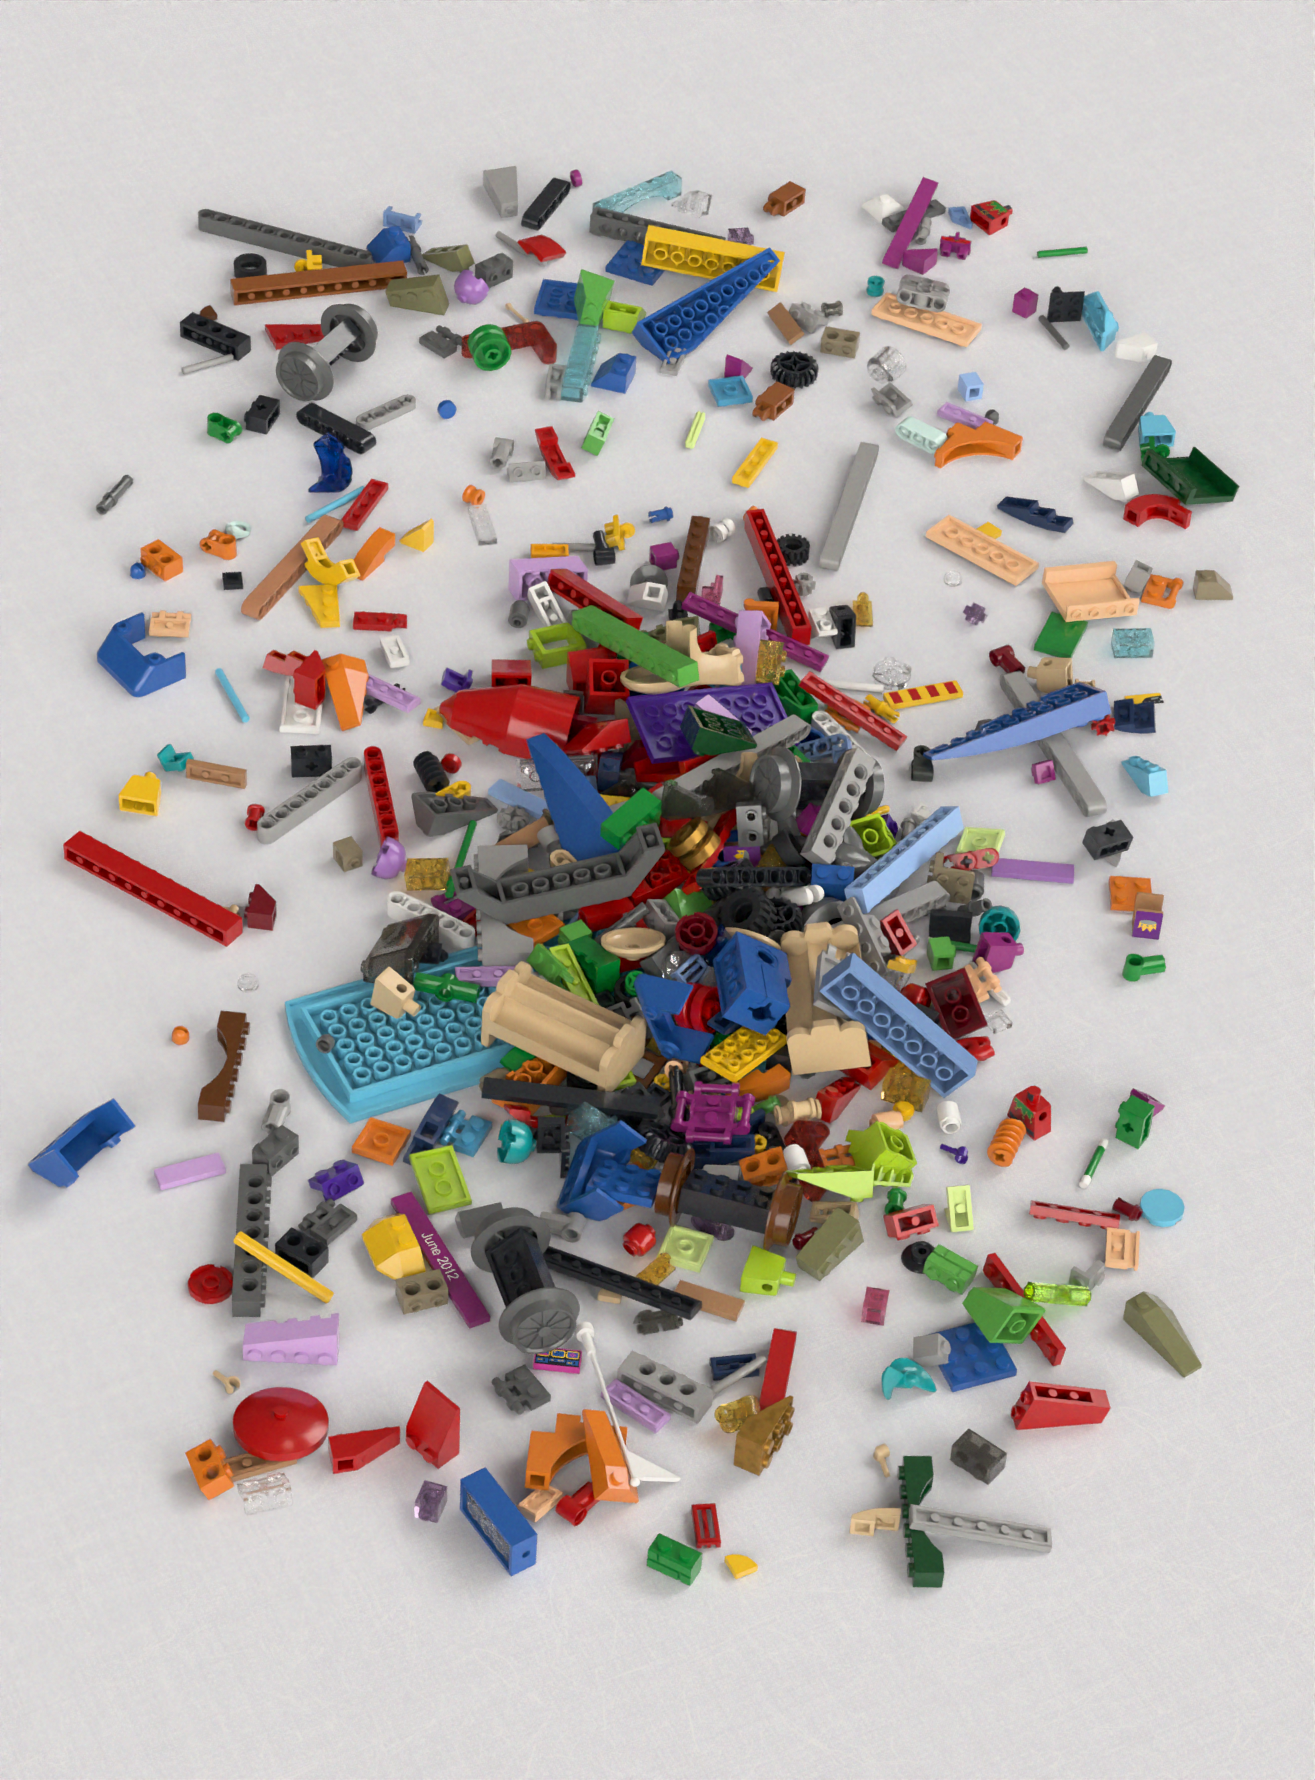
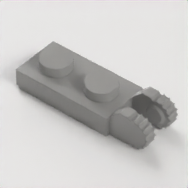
[545,364,567,401]

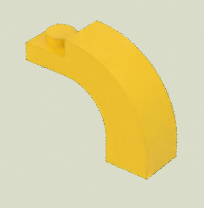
[301,537,360,586]

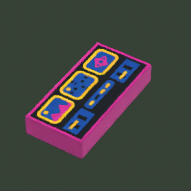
[533,1348,582,1374]

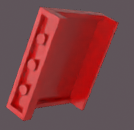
[633,754,720,782]

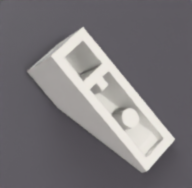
[1084,471,1139,503]
[527,581,566,627]

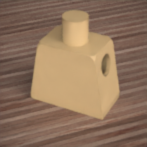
[1027,657,1073,694]
[370,967,421,1019]

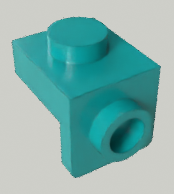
[157,744,194,772]

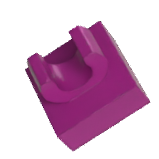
[1031,759,1056,785]

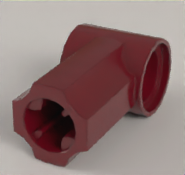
[989,645,1025,674]

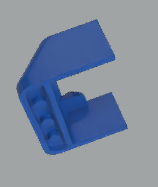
[97,612,186,697]
[633,974,714,1064]
[27,1098,135,1188]
[557,1120,647,1221]

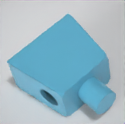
[1138,412,1176,447]

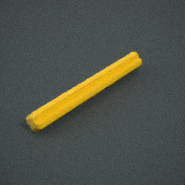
[233,1231,334,1303]

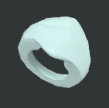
[225,521,251,539]

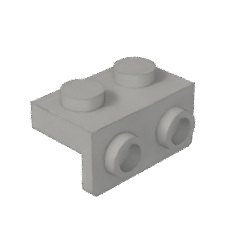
[789,302,830,333]
[871,382,913,418]

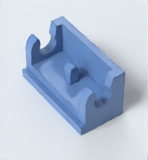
[383,206,422,234]

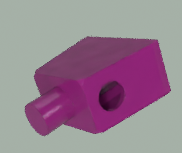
[972,932,1024,973]

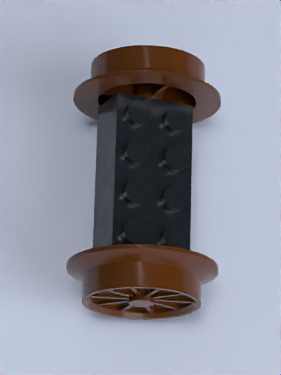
[654,1148,803,1251]

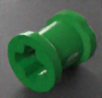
[884,1188,907,1214]

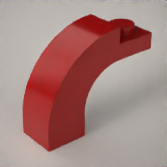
[1123,494,1192,529]

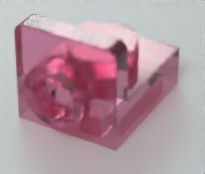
[702,575,724,605]

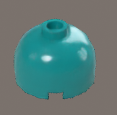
[978,905,1020,941]
[497,1119,536,1164]

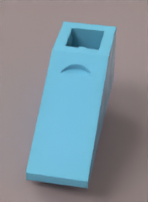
[1121,756,1169,797]

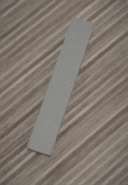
[909,1504,1052,1553]

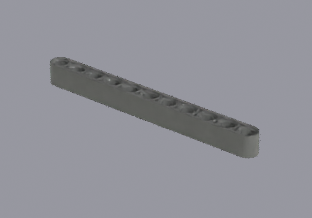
[198,209,372,267]

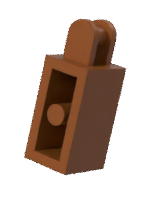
[763,181,806,217]
[752,381,795,421]

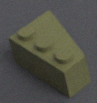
[385,274,449,316]
[796,1207,864,1281]

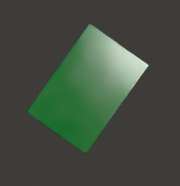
[1034,612,1088,658]

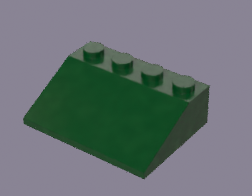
[680,705,757,756]

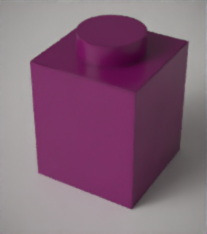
[1012,287,1039,319]
[649,542,679,571]
[795,802,821,836]

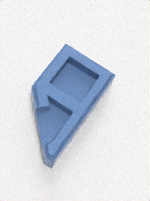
[948,206,973,229]

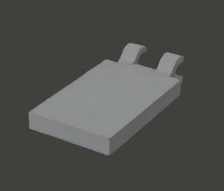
[813,944,852,1022]

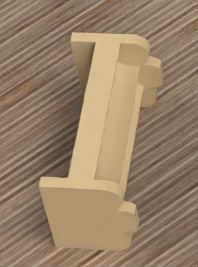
[780,922,871,1075]
[481,961,647,1092]

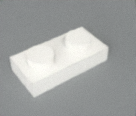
[380,635,409,668]

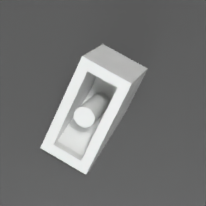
[1114,332,1157,362]

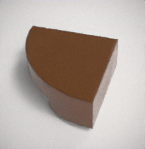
[199,305,217,321]

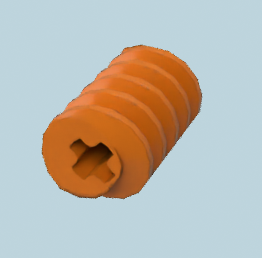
[987,1118,1026,1167]

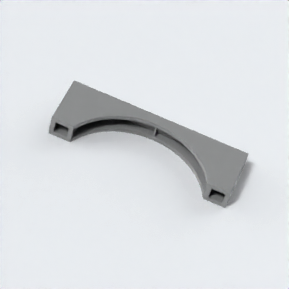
[474,845,534,969]

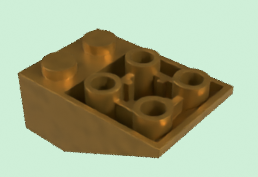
[733,1395,795,1476]

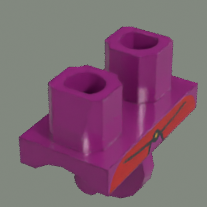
[940,232,972,260]

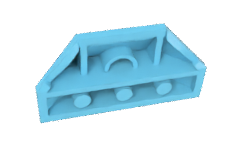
[1082,291,1119,351]

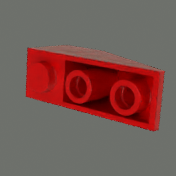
[815,1077,861,1124]
[328,1426,400,1474]

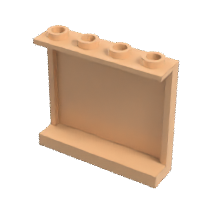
[1042,561,1140,622]

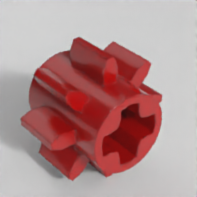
[1091,714,1115,736]

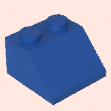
[366,226,411,263]
[591,353,636,394]

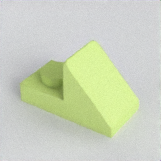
[944,1185,974,1232]

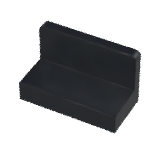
[929,909,972,944]

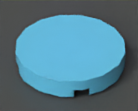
[1140,1189,1185,1227]

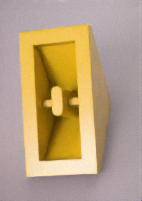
[399,518,434,552]

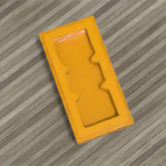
[530,544,569,558]

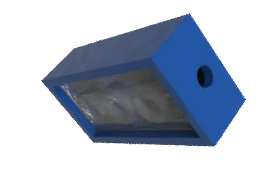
[460,1467,537,1576]

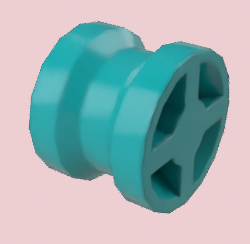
[866,276,885,297]

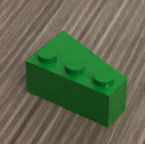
[756,669,819,724]
[600,788,662,850]
[564,935,620,994]

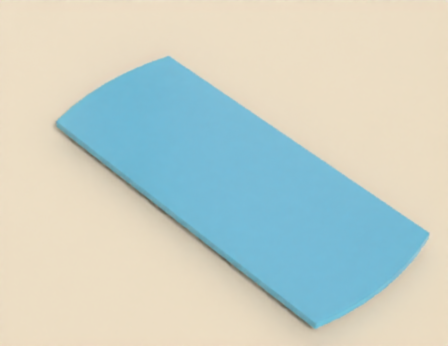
[285,918,710,1124]

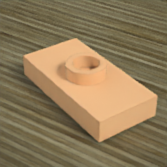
[516,1486,563,1523]

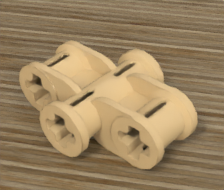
[774,1097,822,1127]

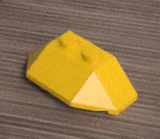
[361,1213,426,1280]

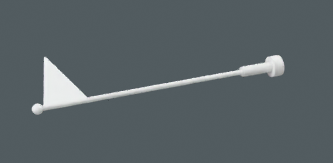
[575,1322,681,1487]

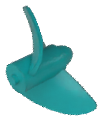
[881,1358,937,1400]

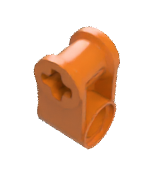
[199,529,237,560]

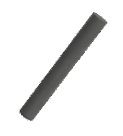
[1038,315,1070,350]

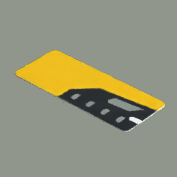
[1124,693,1164,704]

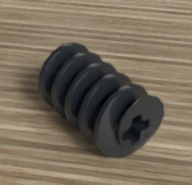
[413,751,450,793]

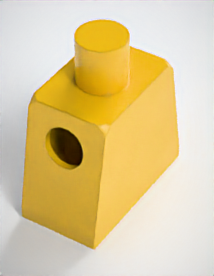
[119,772,161,816]

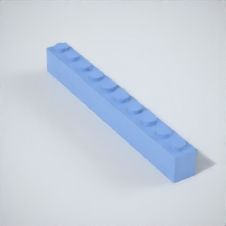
[844,806,964,914]

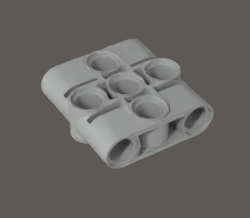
[897,274,950,312]

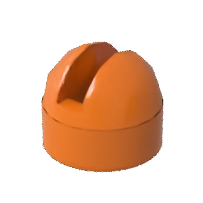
[172,1026,190,1045]

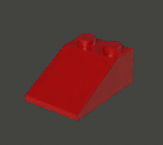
[406,1380,460,1469]

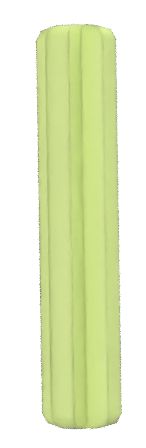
[685,411,706,449]

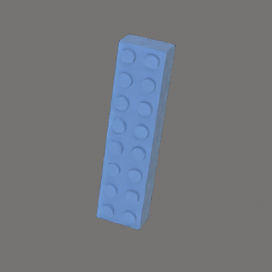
[819,953,978,1098]

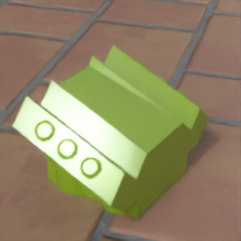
[842,813,898,860]
[845,1121,917,1188]

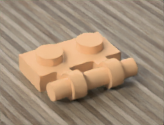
[149,610,191,638]
[961,957,1002,1003]

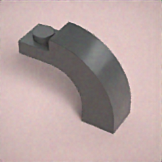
[801,897,843,932]

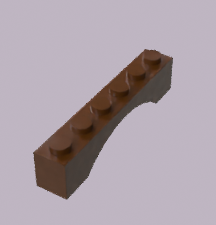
[676,516,710,602]
[198,1011,250,1122]

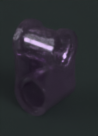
[691,1216,734,1241]

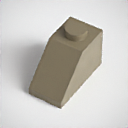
[1193,570,1233,600]

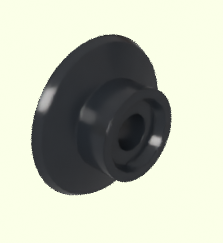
[901,1241,935,1274]

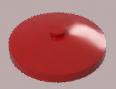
[233,1387,329,1461]

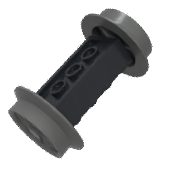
[276,303,378,401]
[749,747,884,822]
[471,1207,580,1354]

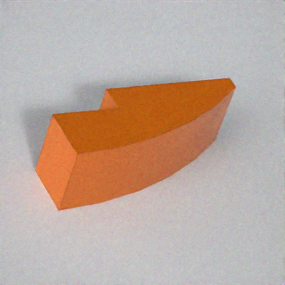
[353,527,395,581]
[725,1064,791,1103]

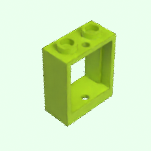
[527,622,587,669]

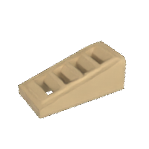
[809,1201,859,1224]

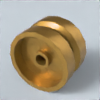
[667,817,721,870]

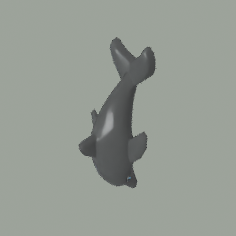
[760,815,878,880]

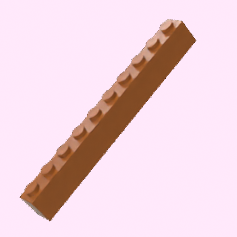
[230,260,407,306]

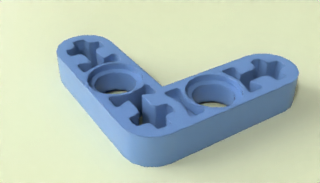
[797,734,852,763]

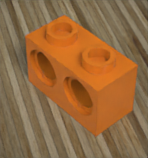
[140,539,183,581]
[739,1146,792,1187]
[185,1439,234,1500]

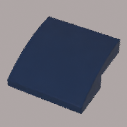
[1114,698,1156,734]

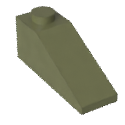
[422,244,475,273]

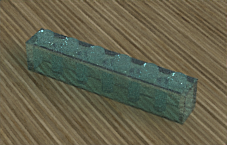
[561,324,601,403]

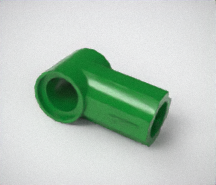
[1122,954,1166,982]

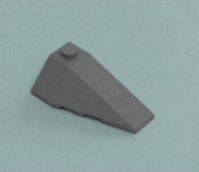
[411,791,498,837]

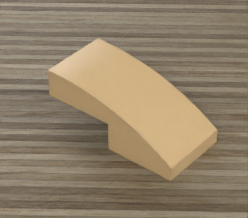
[849,1508,901,1536]

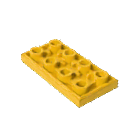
[700,1026,787,1083]

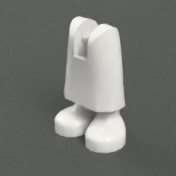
[765,885,824,906]

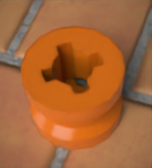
[462,485,485,508]

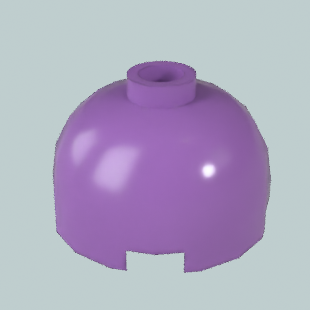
[454,270,489,305]
[371,836,408,879]

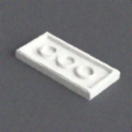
[279,675,326,734]

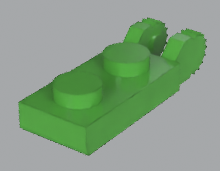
[526,943,575,990]

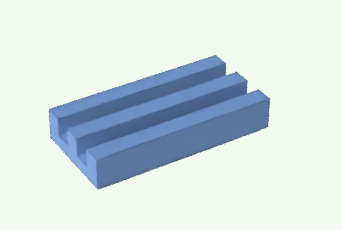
[670,954,710,983]

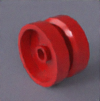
[674,982,721,1033]

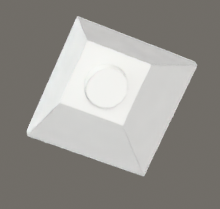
[862,194,906,224]

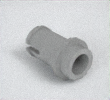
[900,818,917,840]

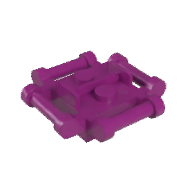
[671,1081,755,1145]

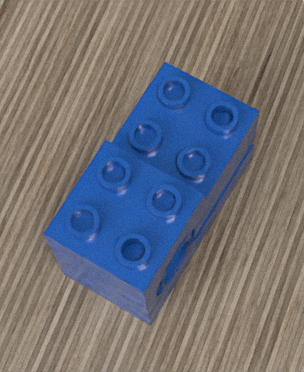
[713,931,792,1036]

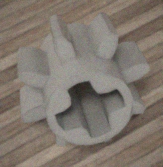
[793,573,816,596]

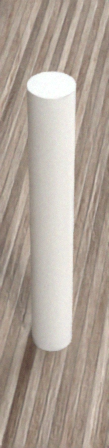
[825,679,884,693]

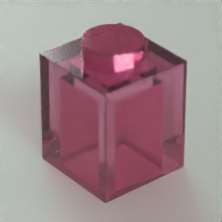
[861,1287,890,1326]

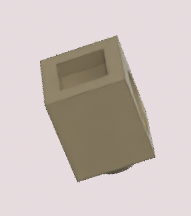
[333,836,363,872]

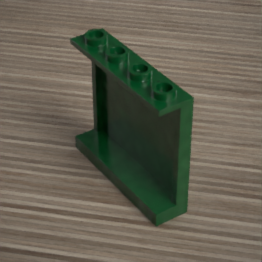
[1141,447,1239,505]

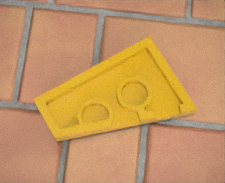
[298,584,340,628]

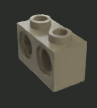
[820,326,860,359]
[395,1269,448,1314]

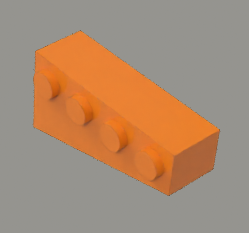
[492,1057,567,1116]

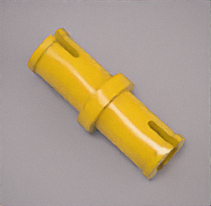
[863,694,900,723]

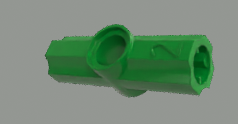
[413,972,481,1003]

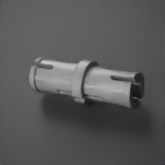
[915,217,932,245]

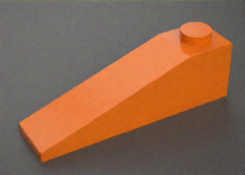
[582,1409,639,1503]

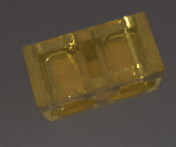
[756,639,787,685]
[404,858,451,891]
[881,1067,931,1113]

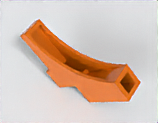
[934,421,1023,468]
[525,1413,628,1491]

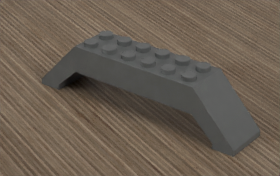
[450,823,665,924]

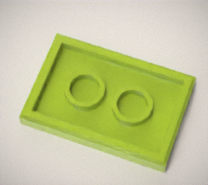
[409,1145,472,1215]

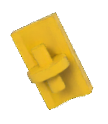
[294,250,322,272]
[604,515,635,551]

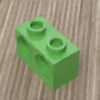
[581,411,614,456]

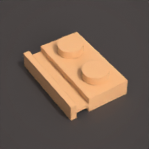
[1105,1227,1140,1271]

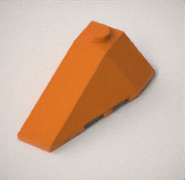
[322,653,369,731]

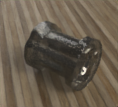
[821,300,843,318]

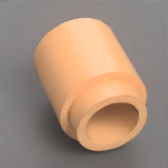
[869,1110,903,1129]

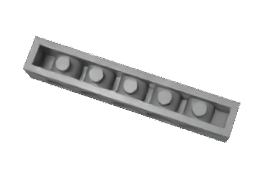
[800,748,876,865]

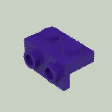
[308,1160,364,1202]

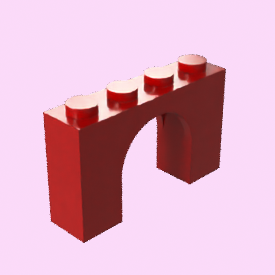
[578,897,650,973]

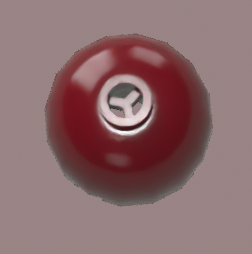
[675,912,718,956]

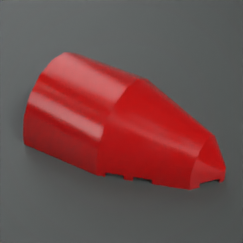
[439,684,581,760]

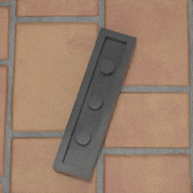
[882,199,946,233]

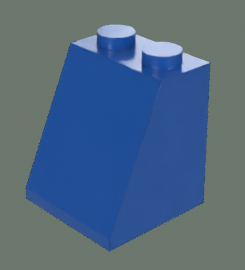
[810,864,854,902]

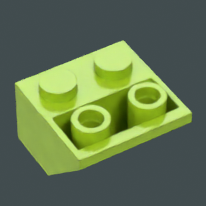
[603,300,646,334]

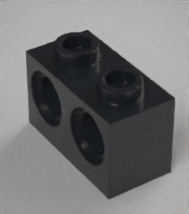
[275,1227,329,1278]

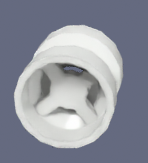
[709,518,736,543]

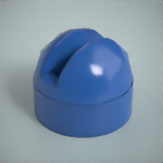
[130,562,146,579]

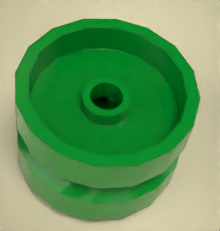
[467,324,512,371]

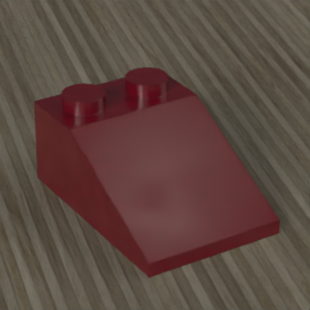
[925,967,988,1040]

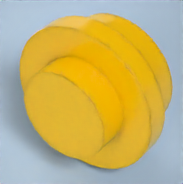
[893,1101,915,1121]

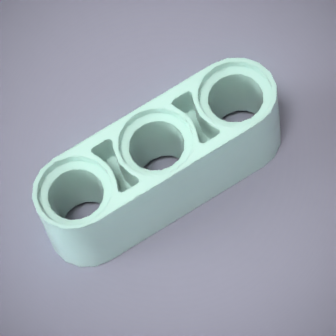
[895,416,948,454]

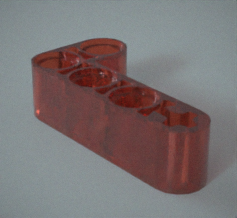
[784,1120,830,1202]

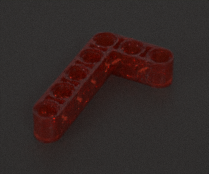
[461,321,557,365]

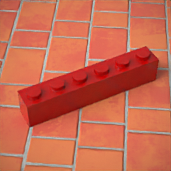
[547,569,643,630]

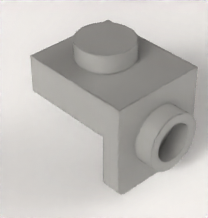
[1069,1260,1105,1294]

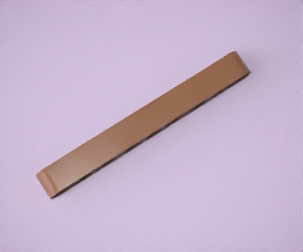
[241,515,343,620]

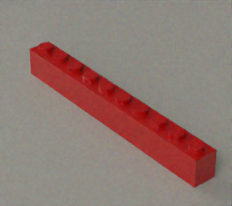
[744,509,812,645]
[63,831,243,947]

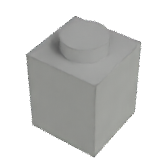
[1124,560,1153,594]
[913,1333,951,1367]

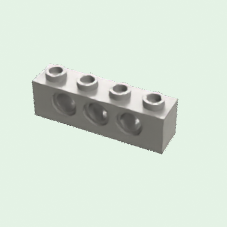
[617,1351,713,1424]

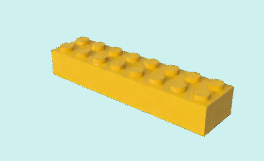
[641,225,785,292]

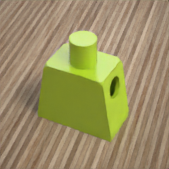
[740,1245,796,1296]

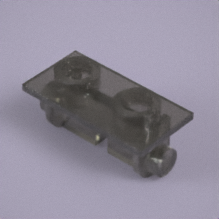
[633,1310,683,1335]

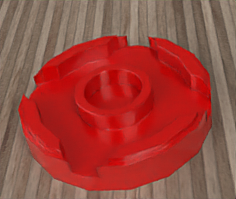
[188,1264,233,1304]

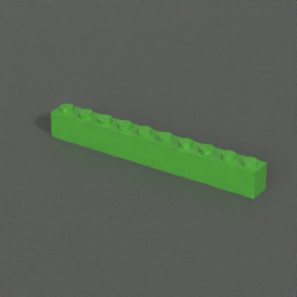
[572,605,699,688]

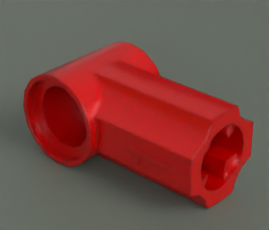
[555,1481,600,1526]

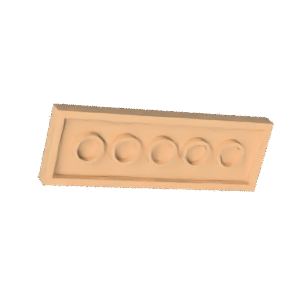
[871,292,982,347]
[926,515,1039,586]

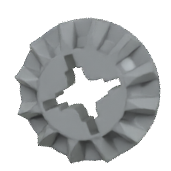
[497,806,529,831]

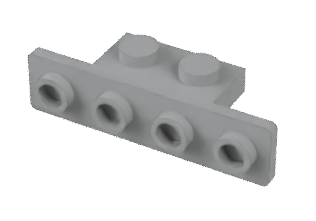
[837,897,891,976]

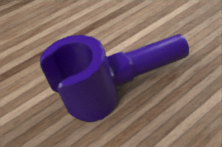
[940,1144,968,1164]

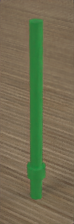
[445,820,477,898]

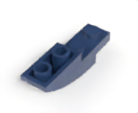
[403,1093,459,1165]

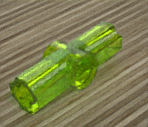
[1023,1282,1091,1307]

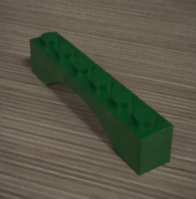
[897,1456,944,1587]

